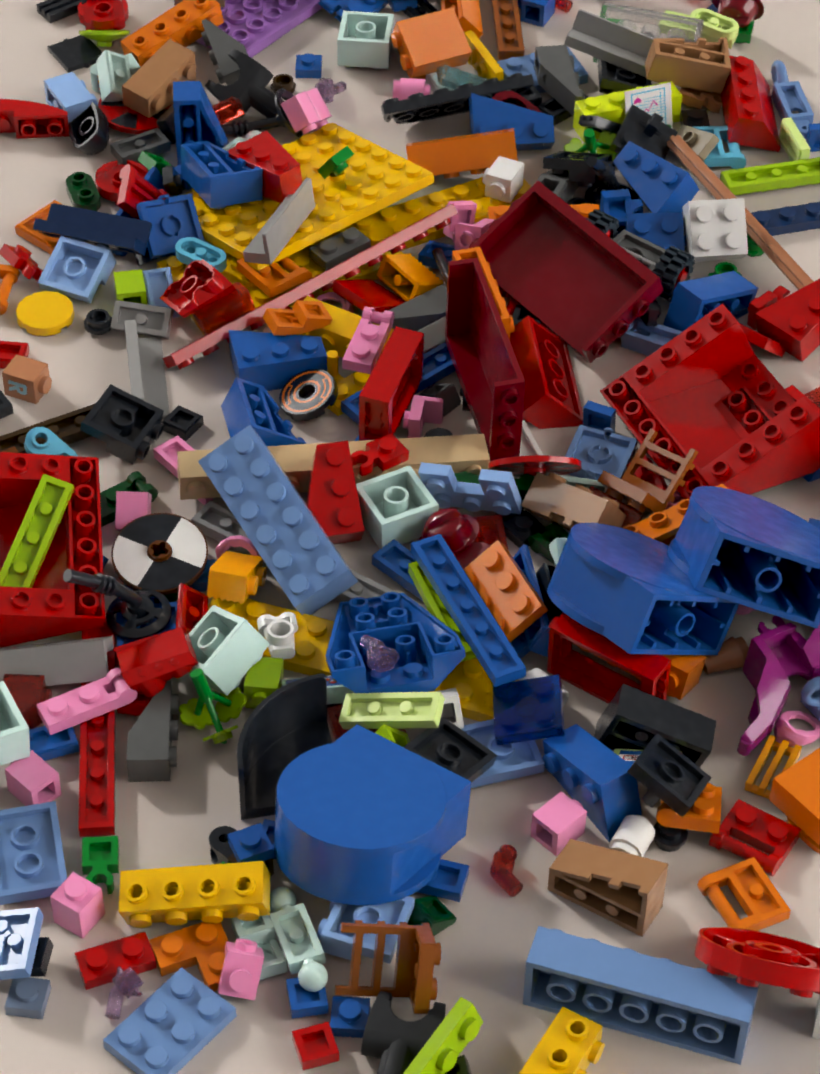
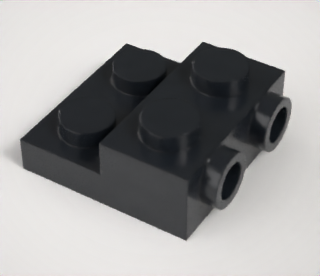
[543,151,615,187]
[80,384,165,465]

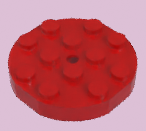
[694,927,820,998]

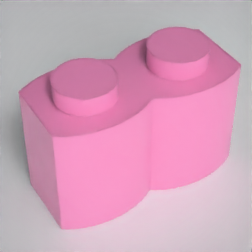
[280,88,332,135]

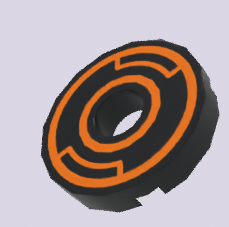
[279,369,338,421]

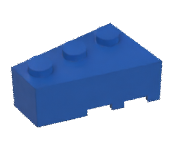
[173,81,229,165]
[469,93,555,151]
[181,141,263,209]
[613,141,700,213]
[663,271,758,332]
[228,330,327,391]
[221,377,307,446]
[542,724,642,842]

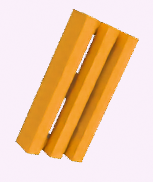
[744,735,802,799]

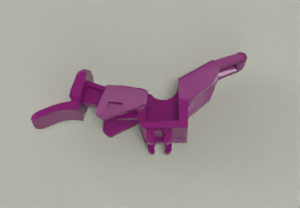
[737,616,820,756]

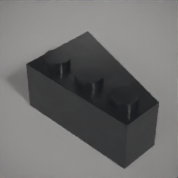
[594,684,717,768]

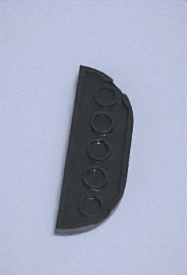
[381,73,534,124]

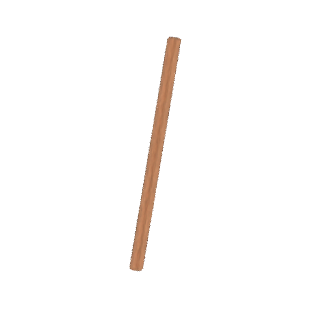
[667,135,814,290]

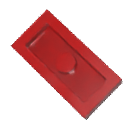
[75,931,157,990]

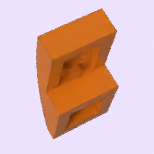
[263,300,333,336]

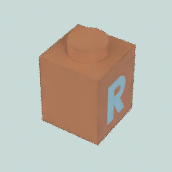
[2,354,52,404]

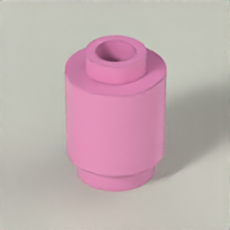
[393,78,431,101]

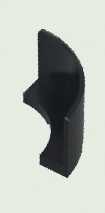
[237,673,332,820]

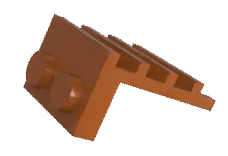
[597,429,699,514]
[334,920,441,1014]

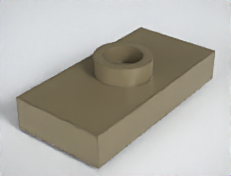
[676,124,719,161]

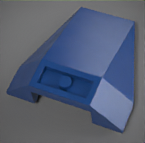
[326,592,466,693]

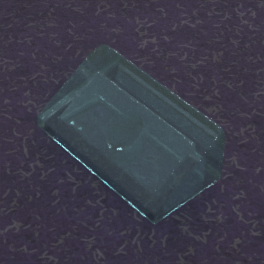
[437,65,488,90]

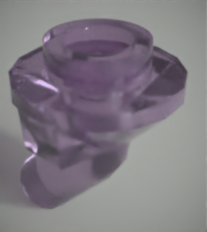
[315,78,347,104]
[360,635,400,672]
[105,966,144,1019]

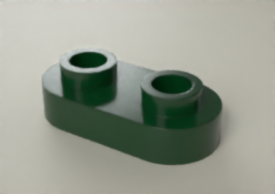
[66,172,101,211]

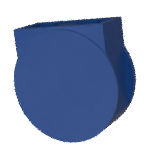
[667,486,820,629]
[547,523,739,655]
[274,724,471,905]

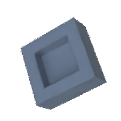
[5,977,51,1020]

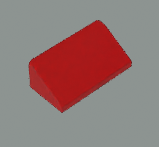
[176,583,208,634]

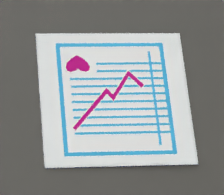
[624,82,673,128]

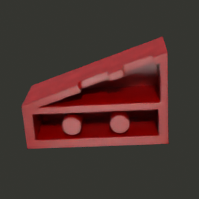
[228,130,302,204]
[755,279,820,362]
[306,440,365,545]

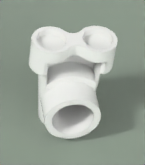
[257,612,298,659]

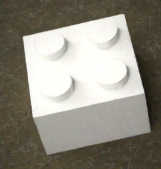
[682,198,748,262]

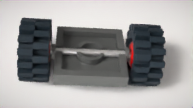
[586,209,695,302]

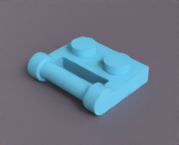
[693,126,747,169]

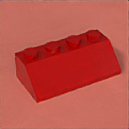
[721,55,781,152]
[510,315,583,429]

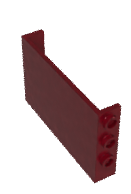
[469,181,664,364]
[445,257,525,462]

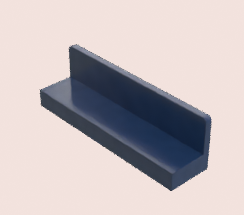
[33,203,152,256]

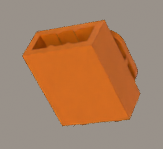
[391,7,472,79]
[769,748,820,853]

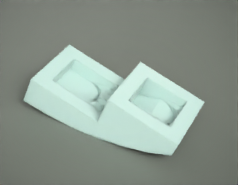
[230,915,288,980]

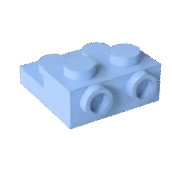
[37,236,117,303]
[317,896,415,964]

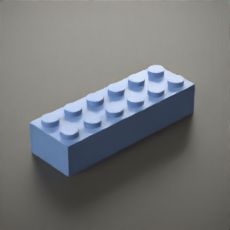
[198,425,359,615]
[523,926,759,1065]

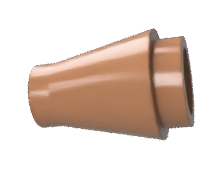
[703,636,749,675]

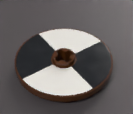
[111,513,208,595]

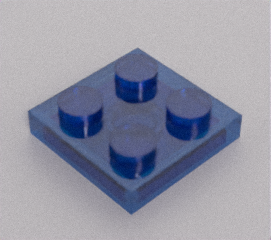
[493,674,565,745]

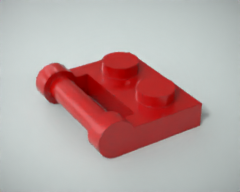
[117,164,170,220]
[709,799,801,877]

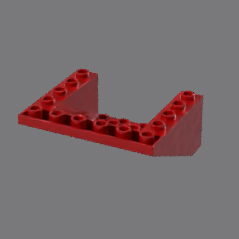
[600,303,820,500]
[0,452,105,648]

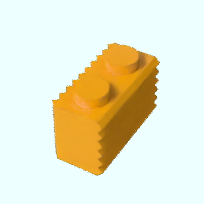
[377,253,443,302]
[207,551,267,604]

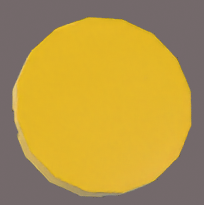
[16,291,74,336]

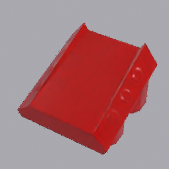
[160,259,237,318]
[113,627,199,697]

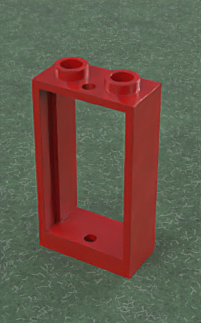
[359,326,424,441]
[547,612,671,704]

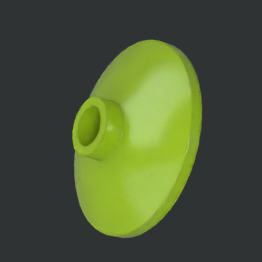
[79,30,130,47]

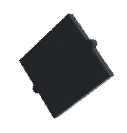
[48,35,103,73]

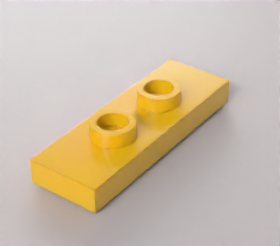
[464,30,504,81]

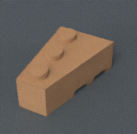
[645,38,731,94]
[122,39,197,118]
[521,472,627,531]
[547,839,669,937]

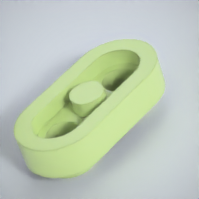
[690,8,739,42]

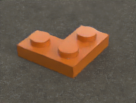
[149,922,229,992]

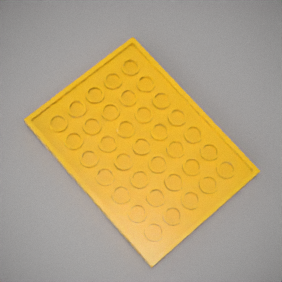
[182,123,434,271]

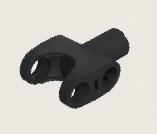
[205,49,283,118]
[361,991,446,1074]

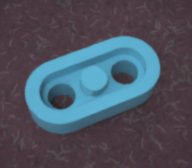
[175,237,227,273]
[24,427,78,456]

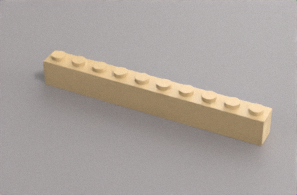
[177,434,490,500]

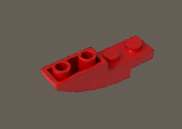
[0,99,70,139]

